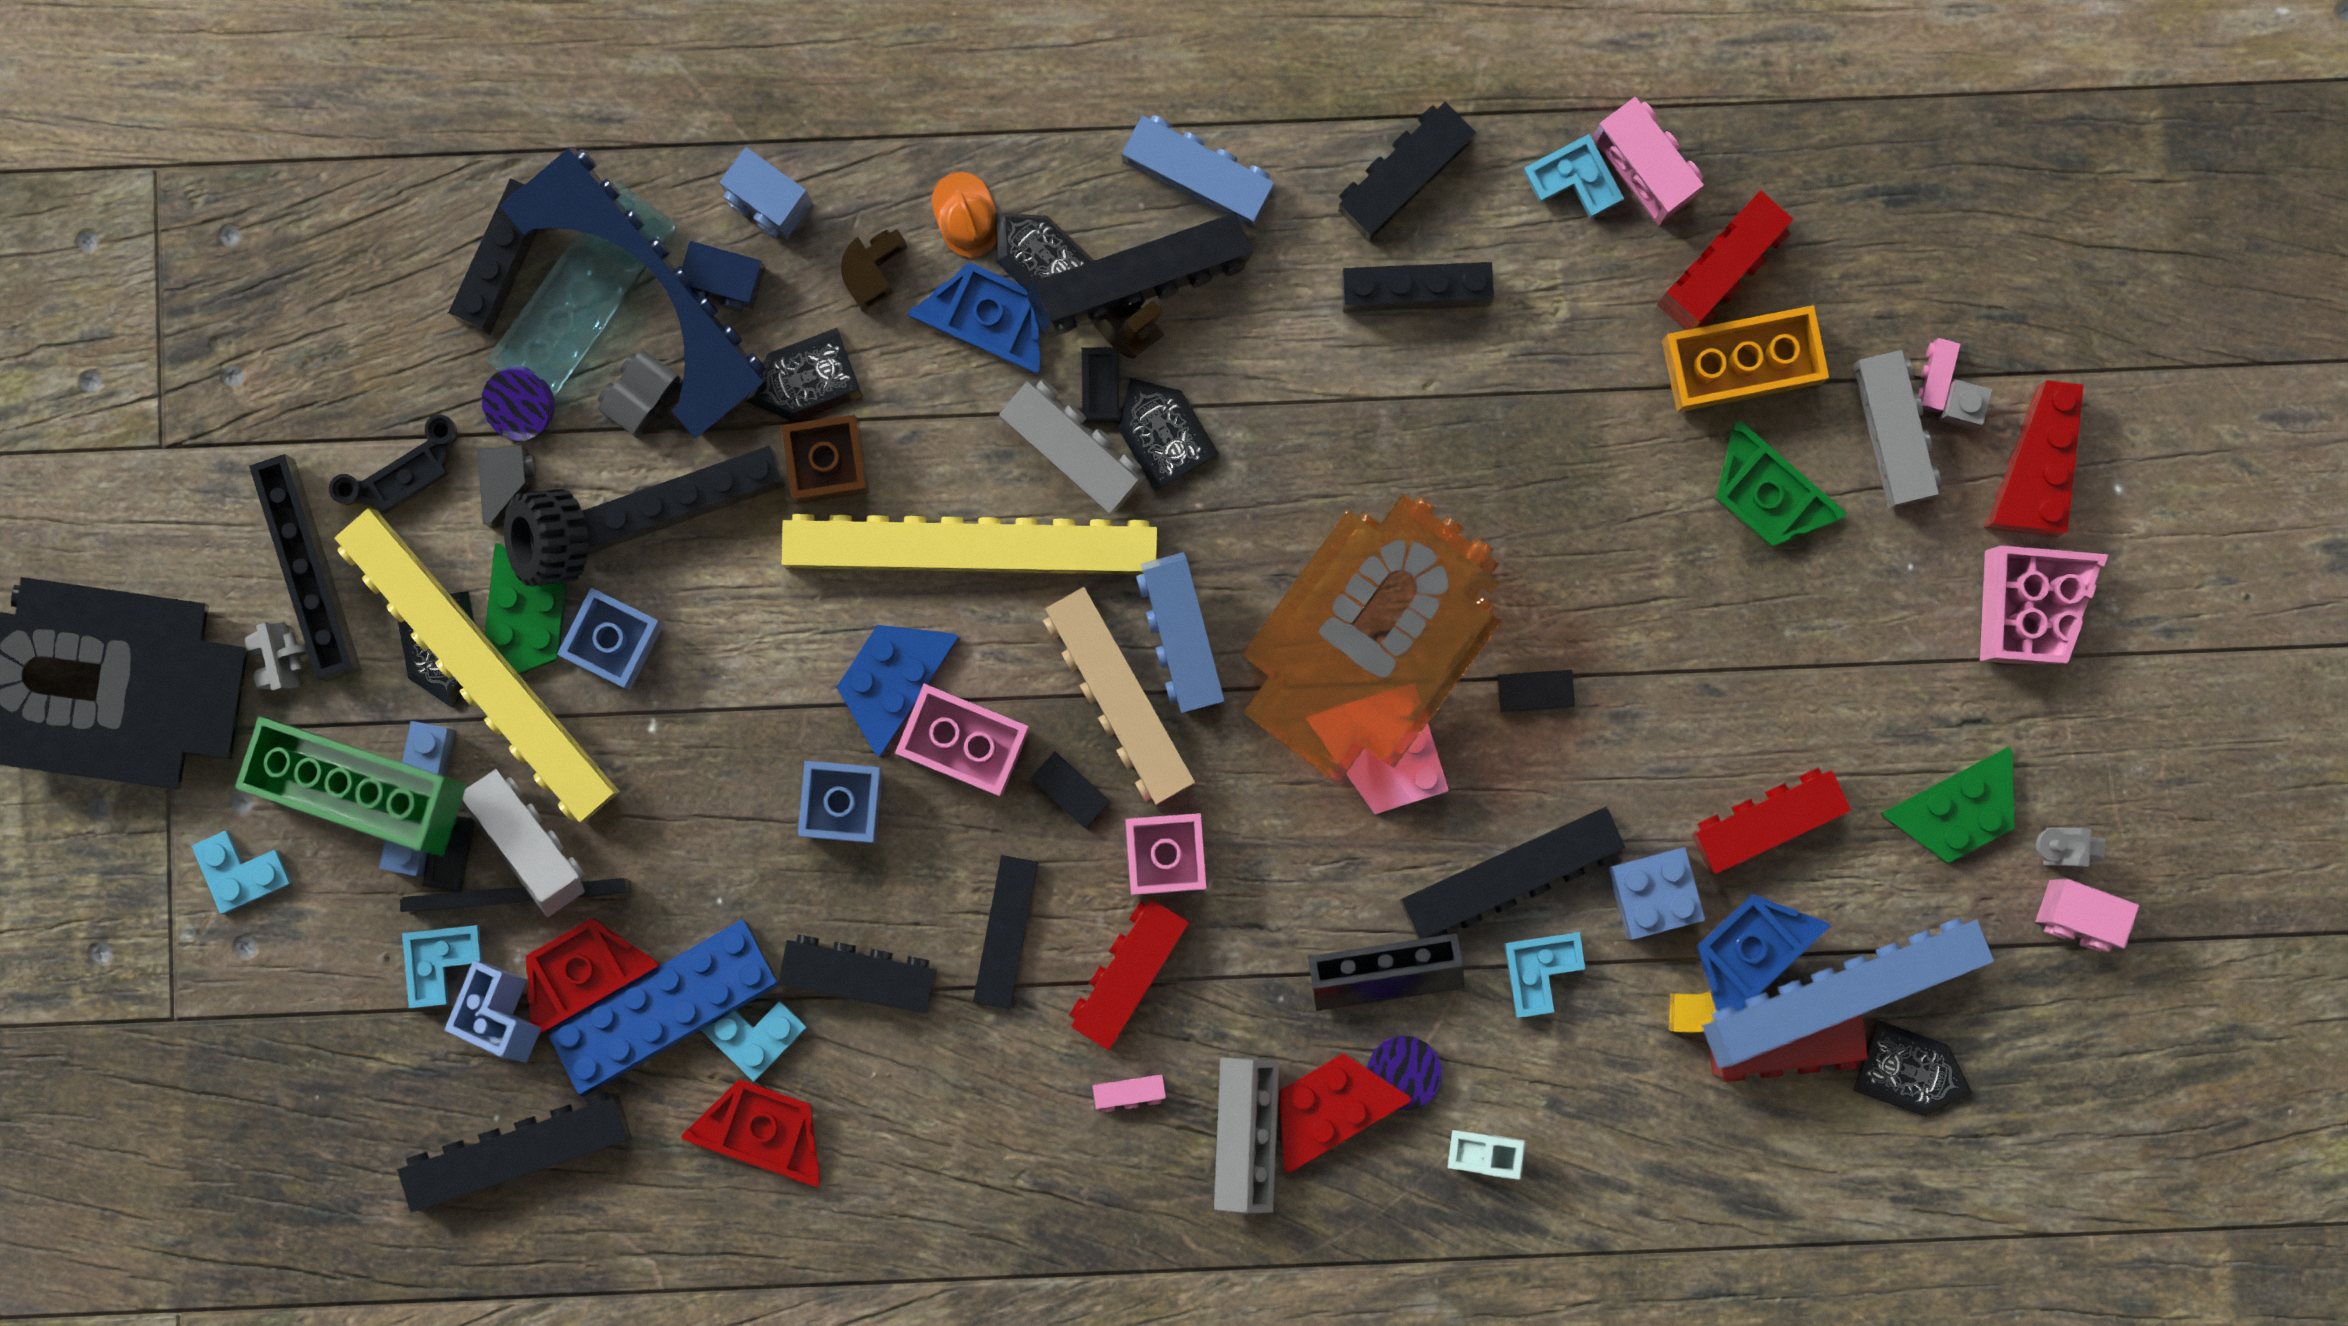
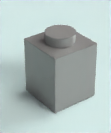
[1938,380,1992,431]

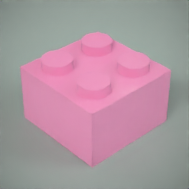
[1125,813,1206,895]
[2035,879,2139,953]

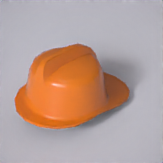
[931,172,997,258]

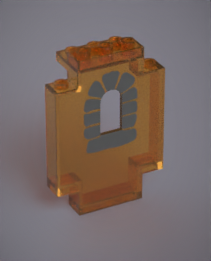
[1242,493,1502,783]

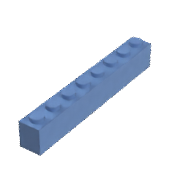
[1702,917,1994,1068]

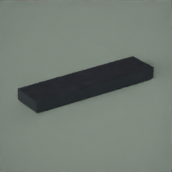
[973,855,1038,1009]

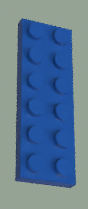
[546,919,780,1097]

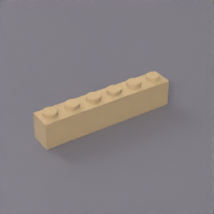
[1043,587,1195,805]

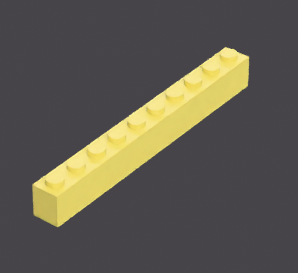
[334,508,620,822]
[782,514,1157,575]

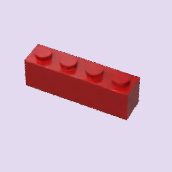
[1691,767,1851,875]
[1068,899,1189,1051]

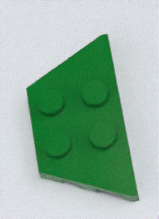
[1714,419,1847,548]
[484,543,567,675]
[1880,746,2015,863]

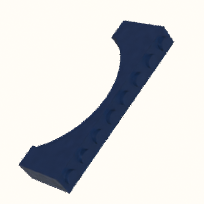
[500,147,767,439]

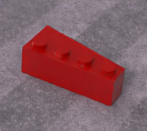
[1657,189,1793,330]
[1984,380,2084,537]
[1709,1014,1868,1082]

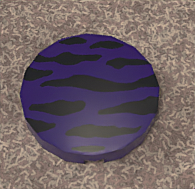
[482,366,555,441]
[1367,1036,1441,1111]

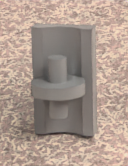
[245,622,308,691]
[2036,828,2106,867]

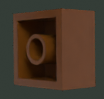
[781,414,869,504]

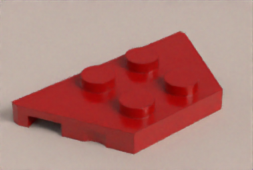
[526,918,660,1036]
[1279,1052,1412,1174]
[681,1078,820,1187]

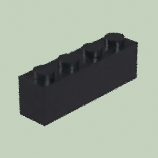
[1338,101,1477,242]
[448,178,539,335]
[1341,262,1494,312]
[1308,933,1465,1011]
[778,934,937,1014]

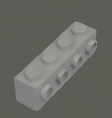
[1852,350,1941,509]
[999,379,1146,513]
[462,769,585,918]
[1214,1058,1279,1213]

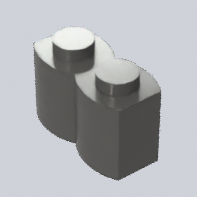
[597,349,681,439]

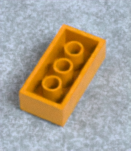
[1662,305,1829,413]

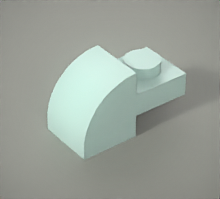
[1448,1130,1526,1179]

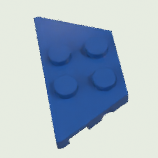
[908,262,1040,375]
[836,625,959,757]
[1696,894,1831,1012]

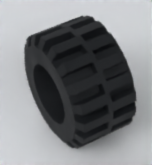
[504,488,589,587]

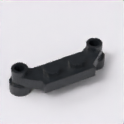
[329,414,458,513]

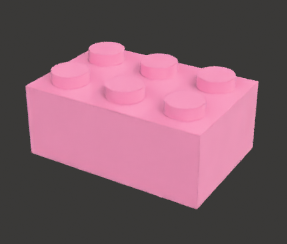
[1592,97,1704,226]
[895,684,1030,797]

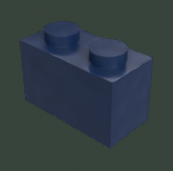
[682,241,765,312]

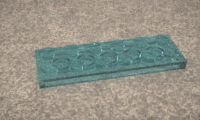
[486,181,677,397]

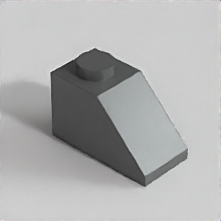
[477,446,536,528]

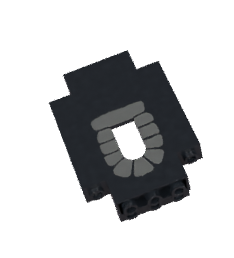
[0,577,248,790]

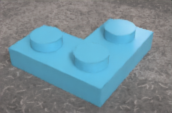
[1523,134,1624,218]
[191,830,293,914]
[402,925,483,1008]
[1504,932,1585,1018]
[701,1001,807,1082]

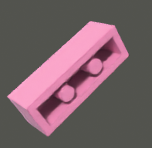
[1916,338,1960,414]
[1092,1074,1166,1113]

